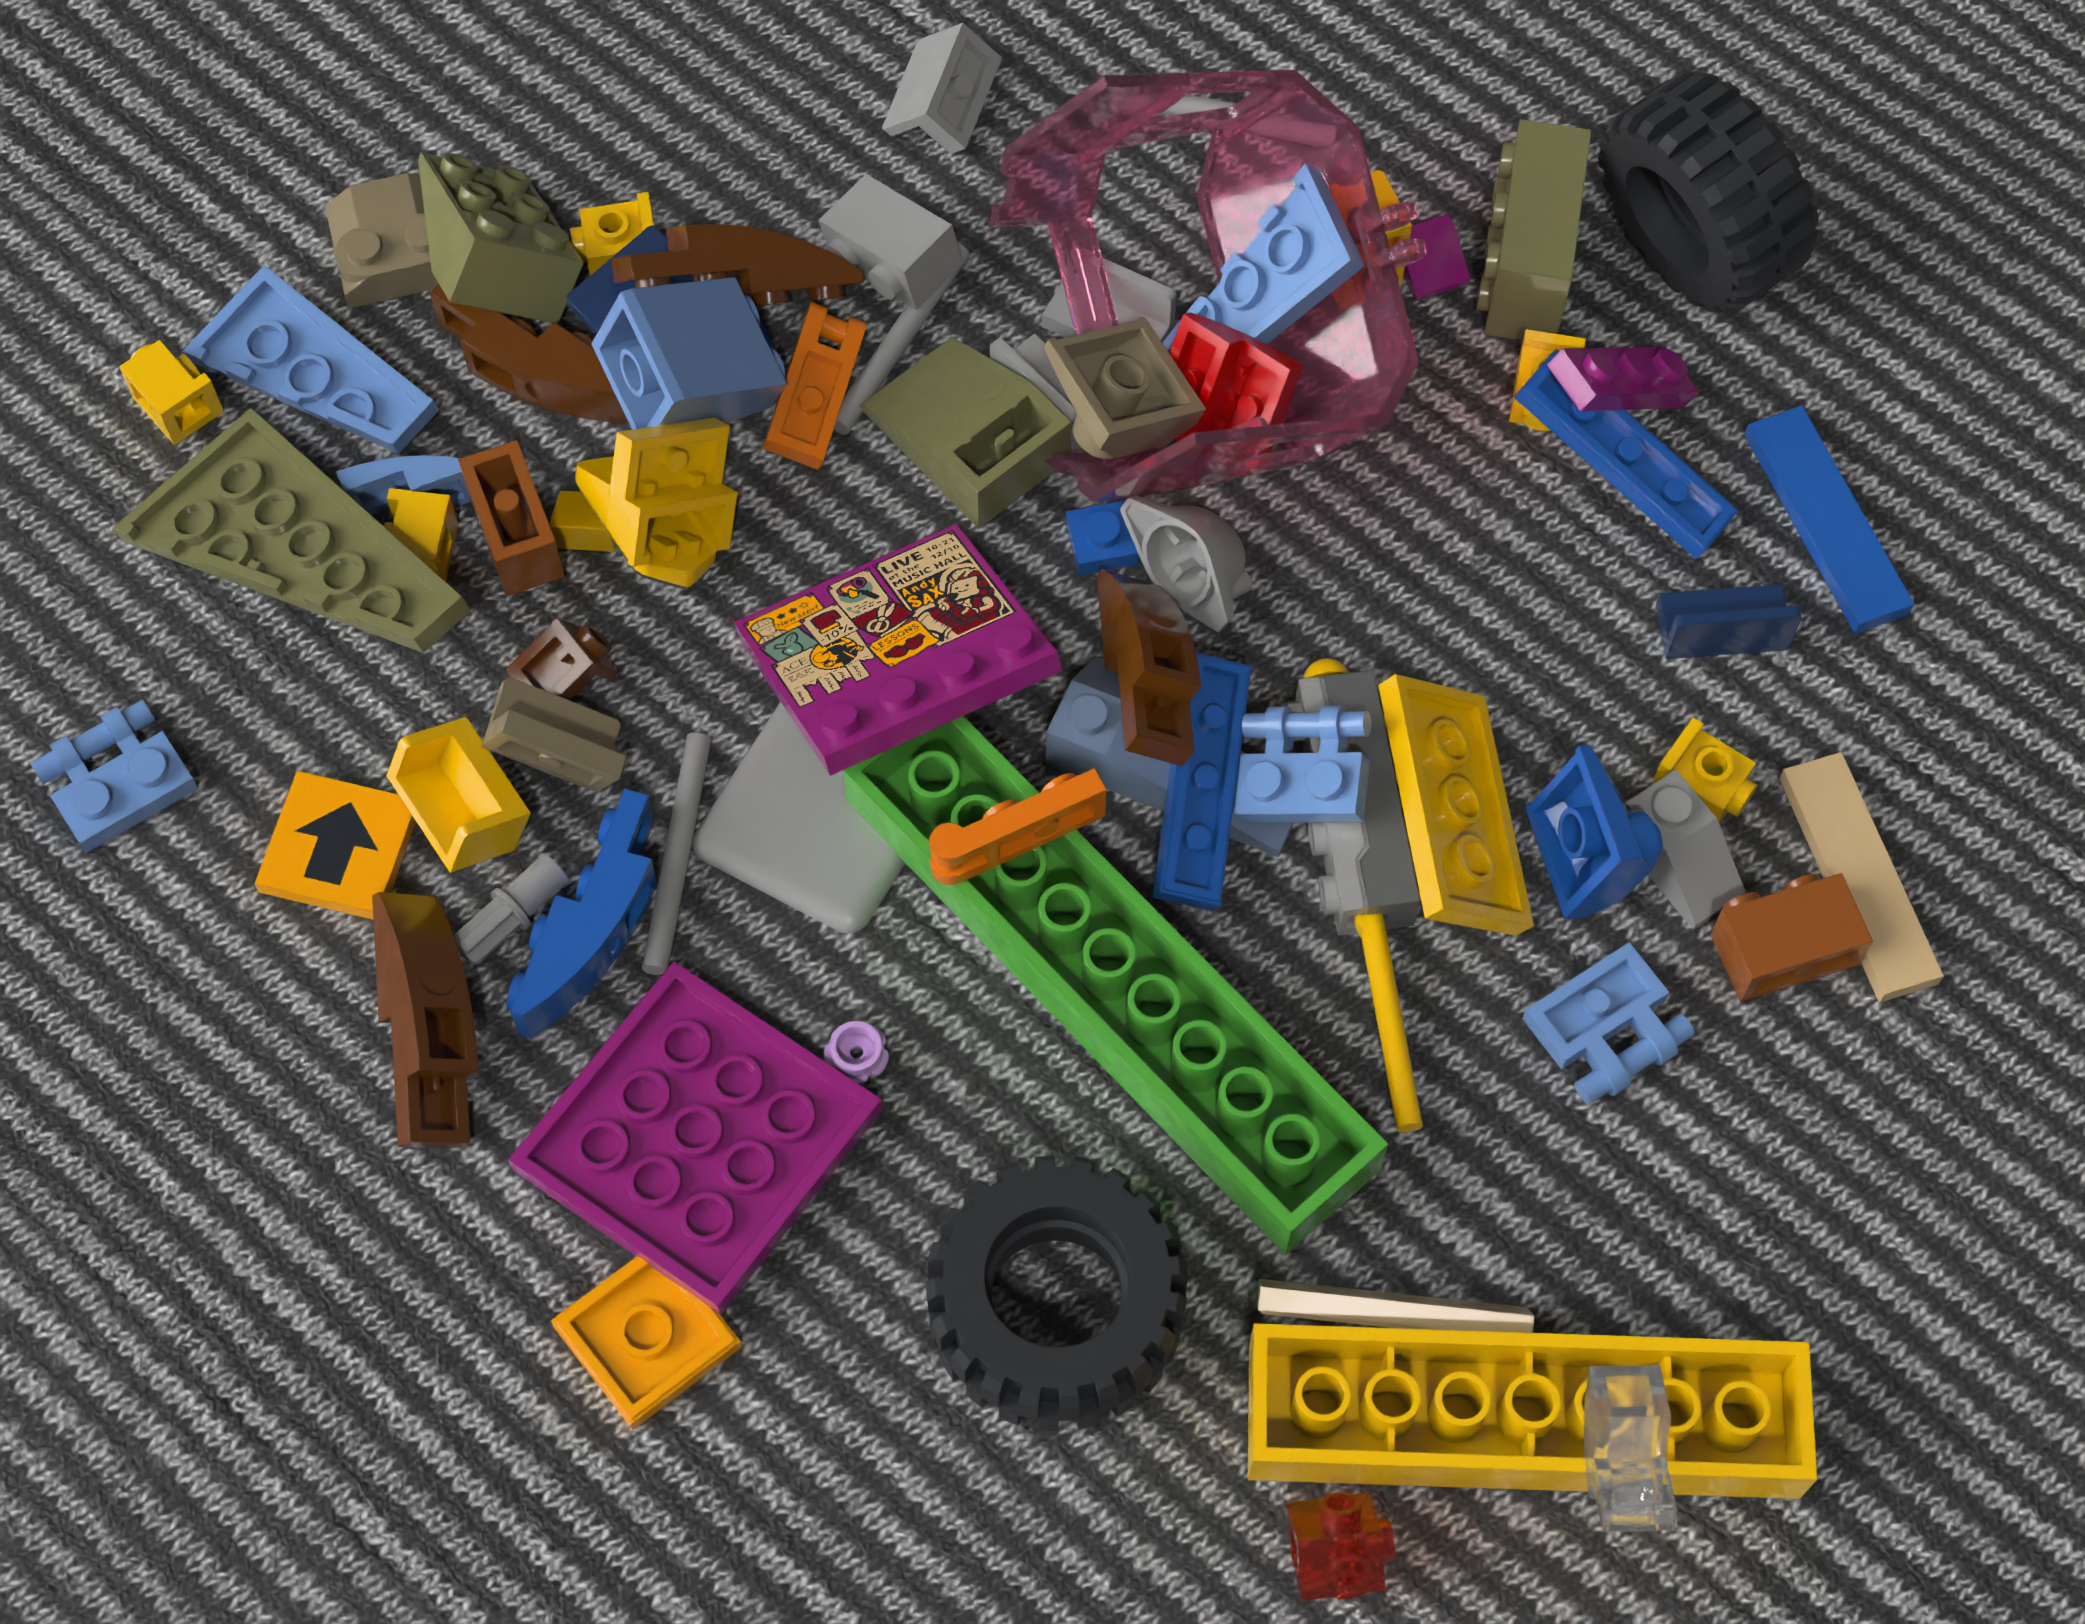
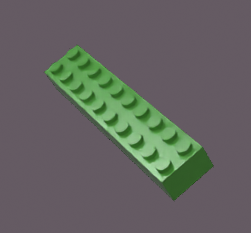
[843,716,1389,1255]

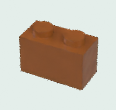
[458,440,565,597]
[1710,873,1873,1002]

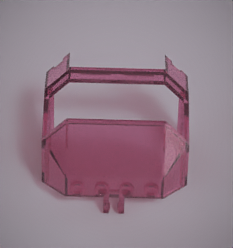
[988,70,1427,502]

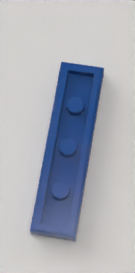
[1514,348,1739,559]
[1744,405,1915,634]
[1152,652,1251,911]

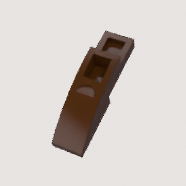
[611,224,864,306]
[430,283,629,423]
[1097,569,1202,767]
[372,892,479,1148]

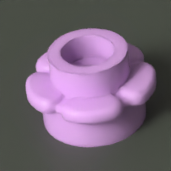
[824,1021,889,1084]

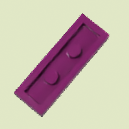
[1547,347,1699,412]

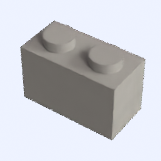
[818,174,963,310]

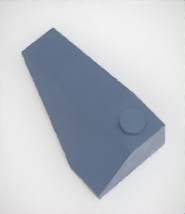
[1046,656,1294,857]

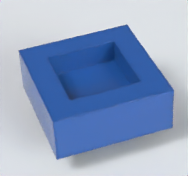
[1065,500,1139,576]

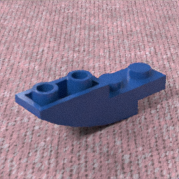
[506,788,658,1038]

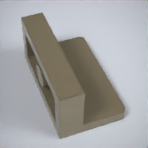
[481,677,626,793]

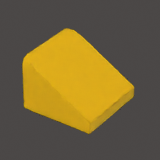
[549,491,616,552]

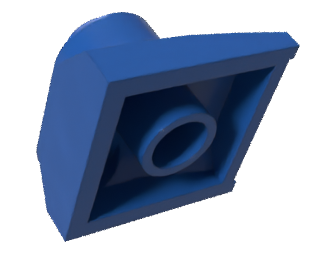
[1525,745,1663,920]

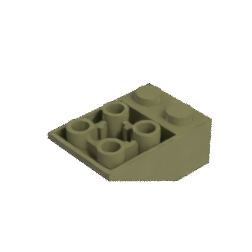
[418,152,584,324]
[860,337,1071,529]

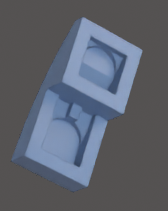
[336,455,471,515]

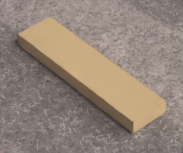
[1779,752,1944,1003]
[1256,1279,1534,1333]

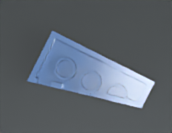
[1163,163,1365,352]
[182,265,439,454]

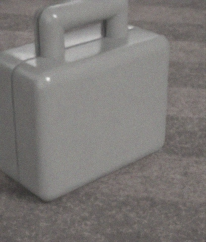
[692,702,905,934]

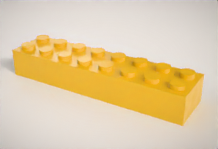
[1248,1324,1817,1499]

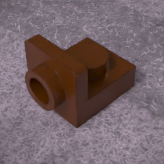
[505,618,620,700]

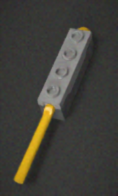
[1286,658,1423,1133]

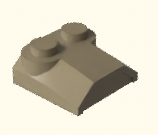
[325,173,438,308]
[1044,316,1206,459]

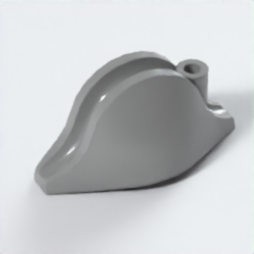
[1120,496,1252,633]

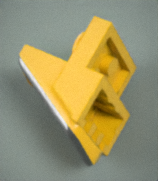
[575,417,738,590]

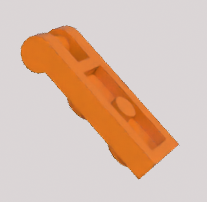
[761,301,867,470]
[929,768,1106,885]

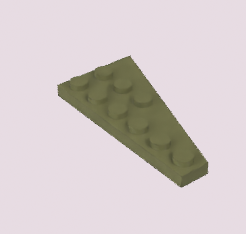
[112,408,471,653]

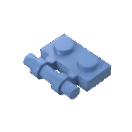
[30,699,198,853]
[1234,705,1372,823]
[1522,942,1695,1105]

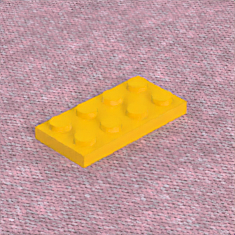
[1378,674,1534,936]

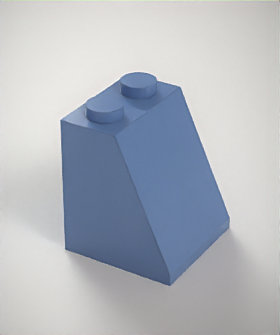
[591,277,787,430]

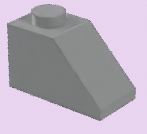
[1625,769,1746,930]

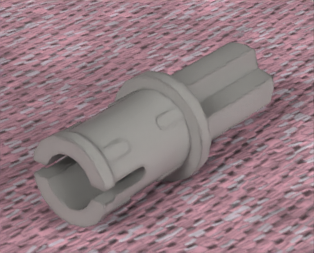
[454,853,569,964]

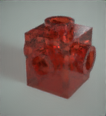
[1286,1492,1395,1601]

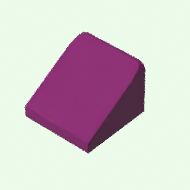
[1403,214,1471,301]

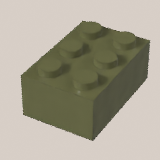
[1476,119,1591,341]

